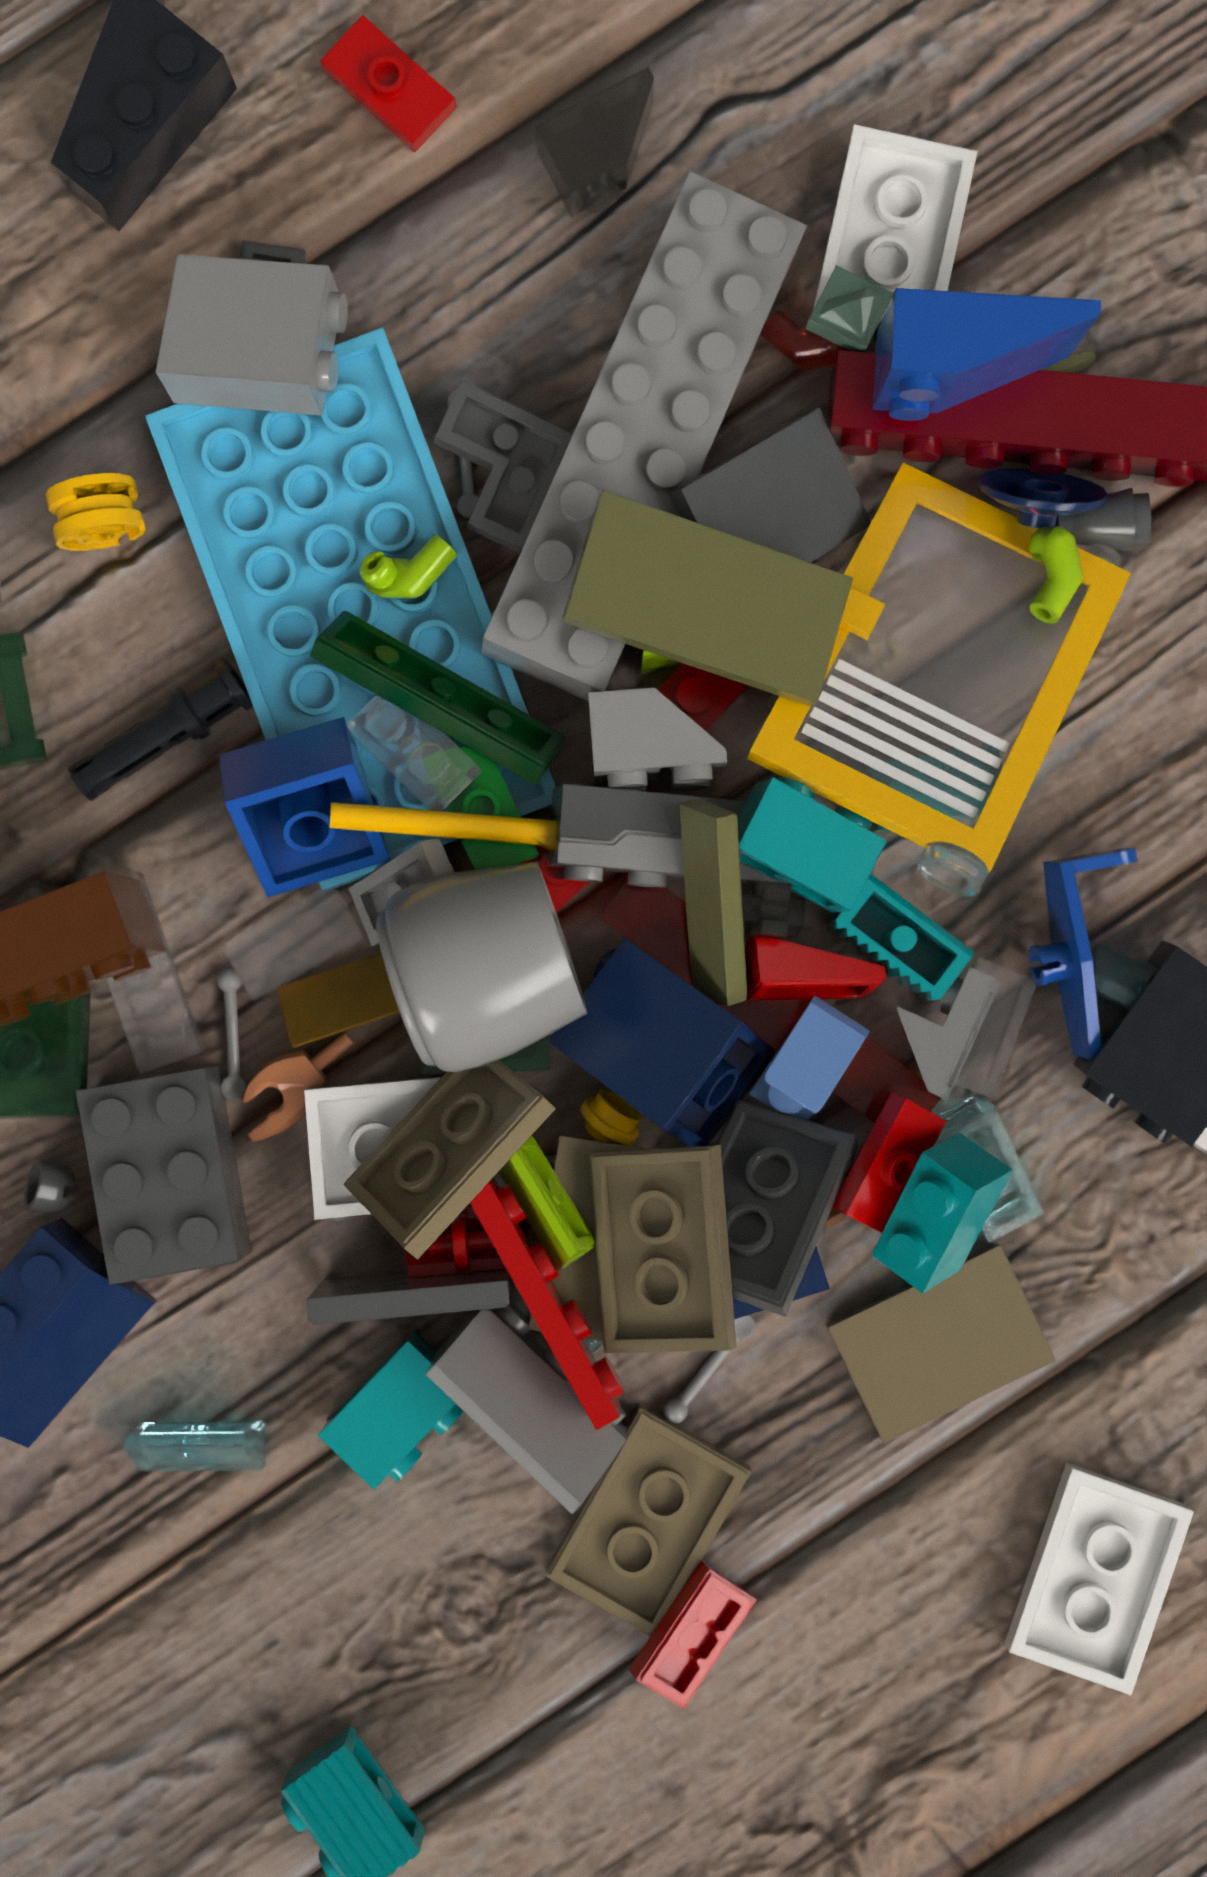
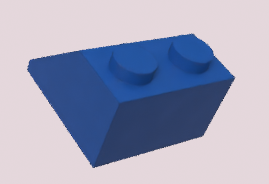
[219,717,390,898]

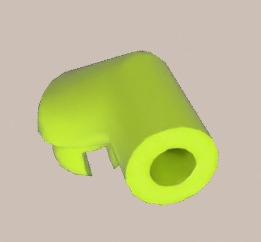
[1029,526,1083,624]
[359,534,458,598]

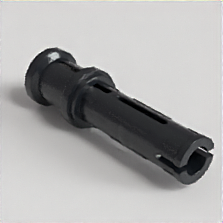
[68,657,253,801]

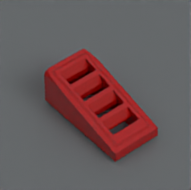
[745,935,886,1001]

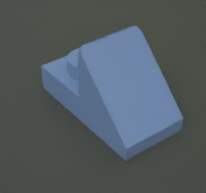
[749,996,870,1120]

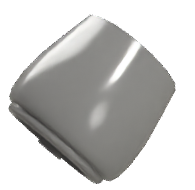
[376,862,588,1072]

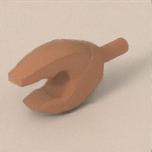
[241,1031,355,1142]

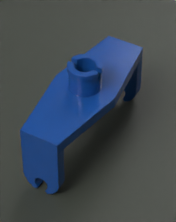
[1028,848,1138,1060]

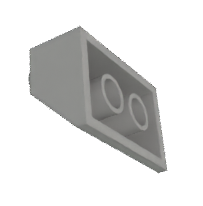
[426,1302,627,1514]

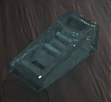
[935,1095,1044,1243]

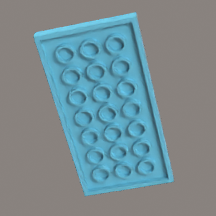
[145,327,556,892]

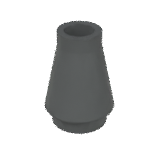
[1056,487,1151,552]

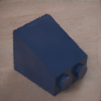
[548,938,776,1147]

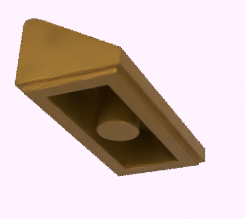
[277,953,400,1049]

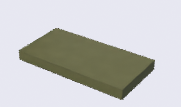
[561,490,853,707]

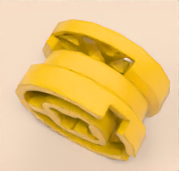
[45,473,146,551]

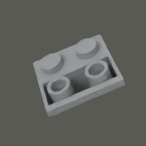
[588,688,727,792]

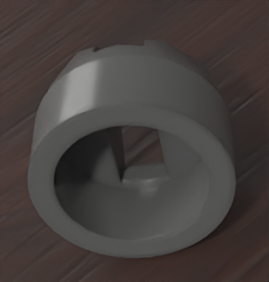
[24,1160,77,1214]

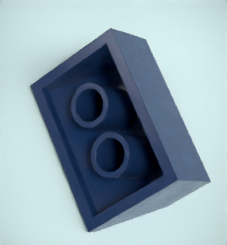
[0,1218,156,1448]

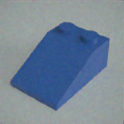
[873,288,1101,421]

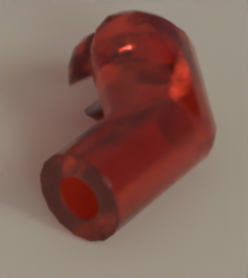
[760,310,850,371]

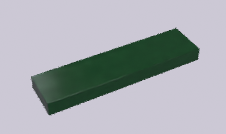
[310,611,567,785]

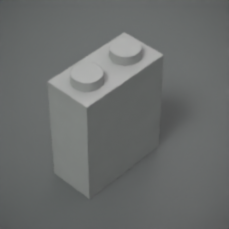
[156,254,348,415]

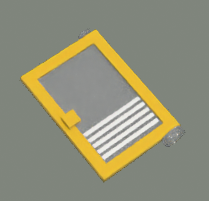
[747,462,1131,896]

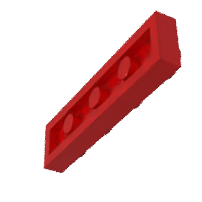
[470,1177,625,1431]

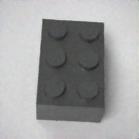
[76,1065,252,1285]

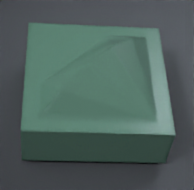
[806,265,893,353]

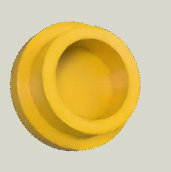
[580,1088,642,1144]

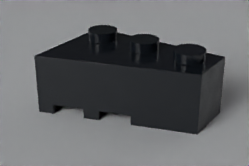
[51,0,237,231]

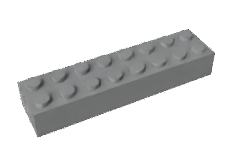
[481,171,807,701]

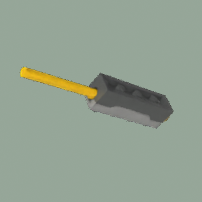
[329,784,791,898]

